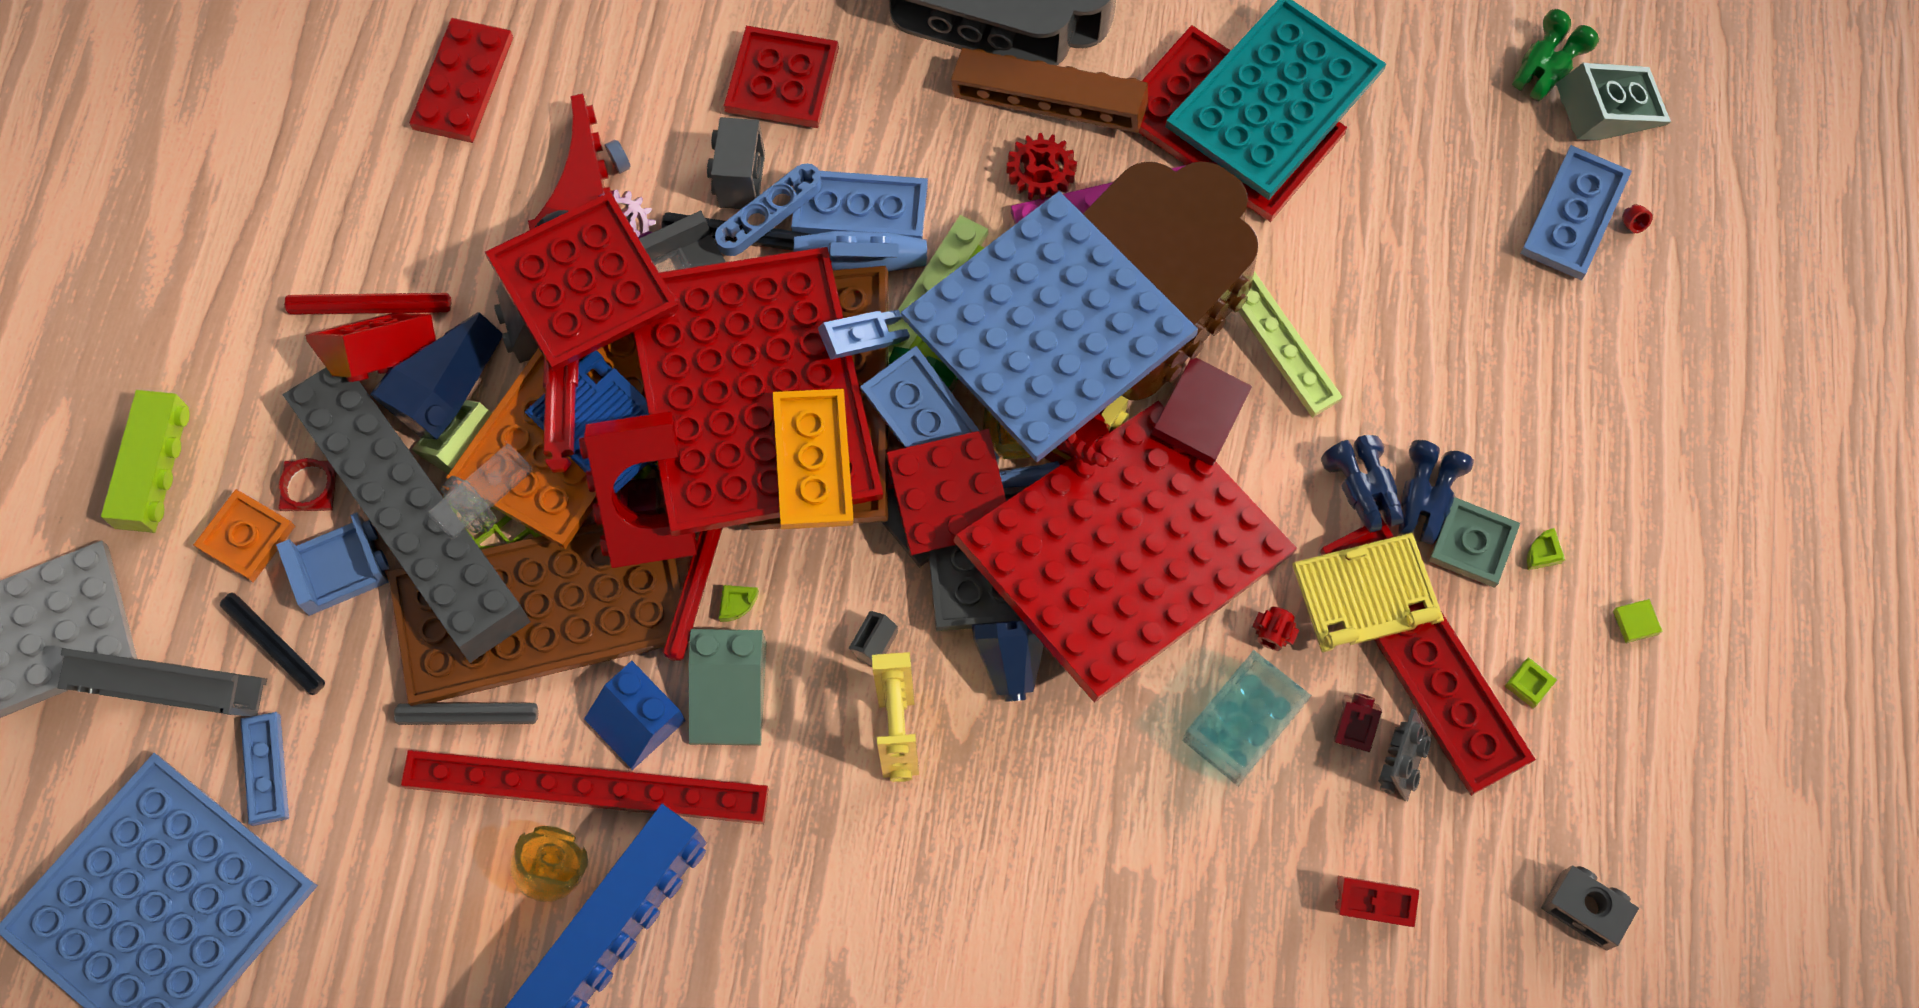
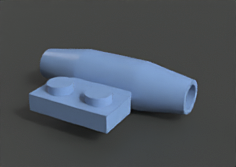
[793,231,927,272]

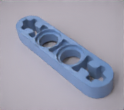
[715,163,822,256]

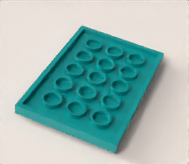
[1165,0,1386,200]

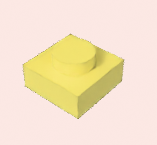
[1101,395,1129,433]

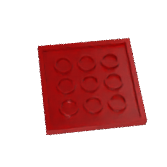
[485,191,678,372]

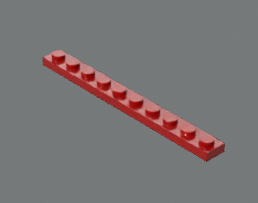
[401,750,769,825]

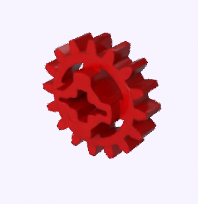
[1006,133,1077,200]

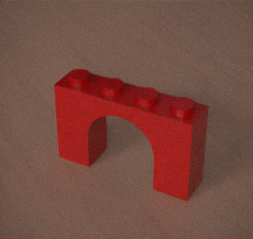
[579,411,697,568]

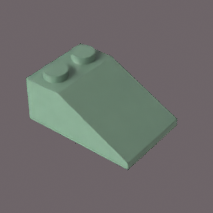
[1556,62,1671,140]
[688,629,767,746]

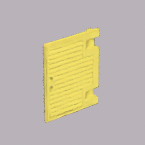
[1292,533,1444,652]

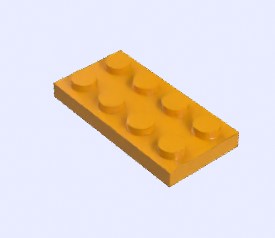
[773,389,854,529]

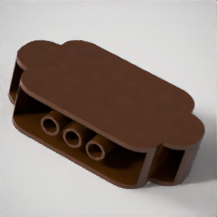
[1083,162,1258,401]

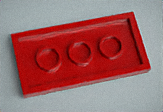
[409,18,514,143]

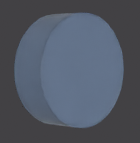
[605,140,631,174]

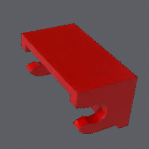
[1335,875,1420,927]

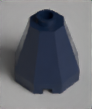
[972,620,1044,702]

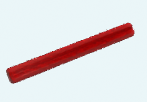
[284,293,452,314]
[663,528,723,661]

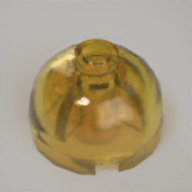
[510,826,588,902]

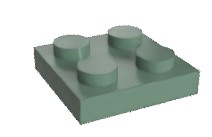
[1429,497,1520,588]

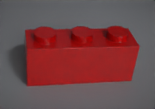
[305,313,436,382]

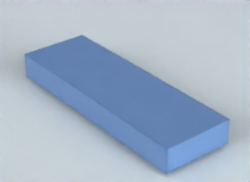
[240,712,289,826]

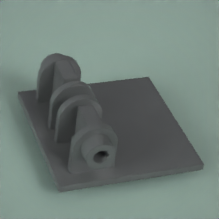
[1378,708,1431,802]

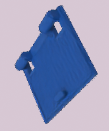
[525,350,649,493]

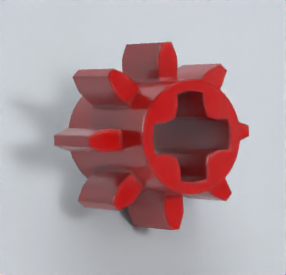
[1252,606,1299,651]

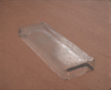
[428,443,533,540]

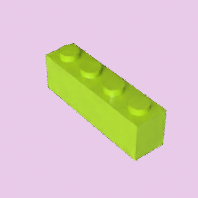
[101,390,190,533]

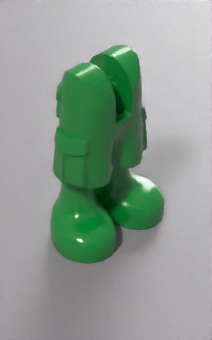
[1512,9,1599,101]

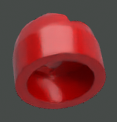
[1622,204,1653,233]

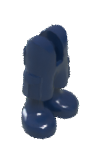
[1321,435,1403,533]
[1398,440,1474,545]

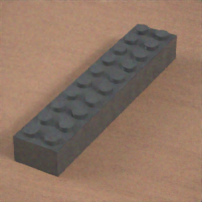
[282,368,531,663]

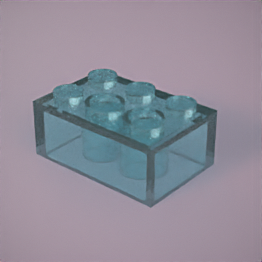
[1182,650,1312,787]

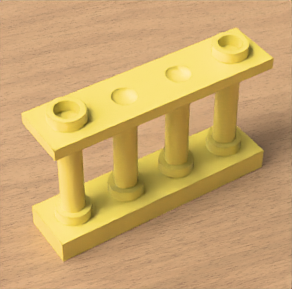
[872,652,919,782]

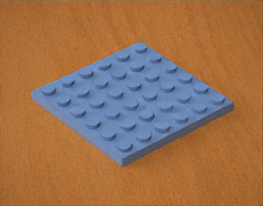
[901,191,1198,462]
[0,753,318,1008]

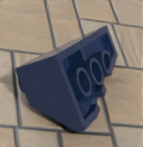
[370,312,503,440]

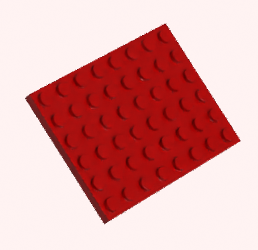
[634,247,883,537]
[954,400,1297,703]

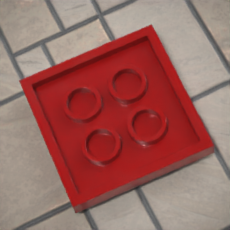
[724,25,839,128]
[886,428,1006,556]

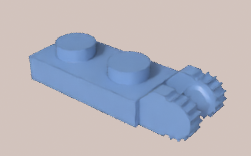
[818,310,910,360]

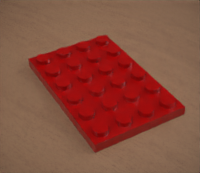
[1139,25,1347,222]

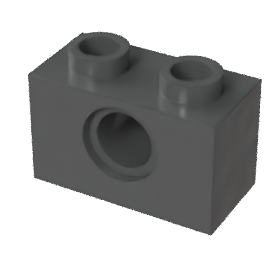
[1541,865,1639,951]

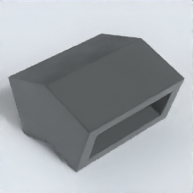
[849,611,898,667]

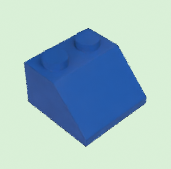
[584,661,686,770]

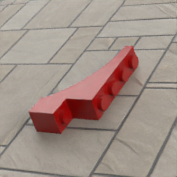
[528,93,611,230]

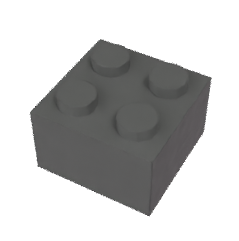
[707,117,765,209]

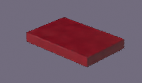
[1151,357,1252,466]

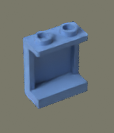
[276,512,389,616]

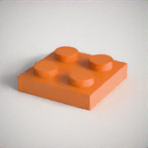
[193,489,295,583]

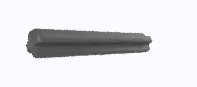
[394,703,539,725]

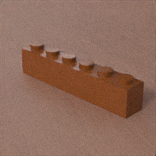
[951,48,1148,133]

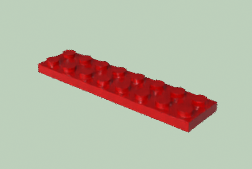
[1320,517,1536,796]

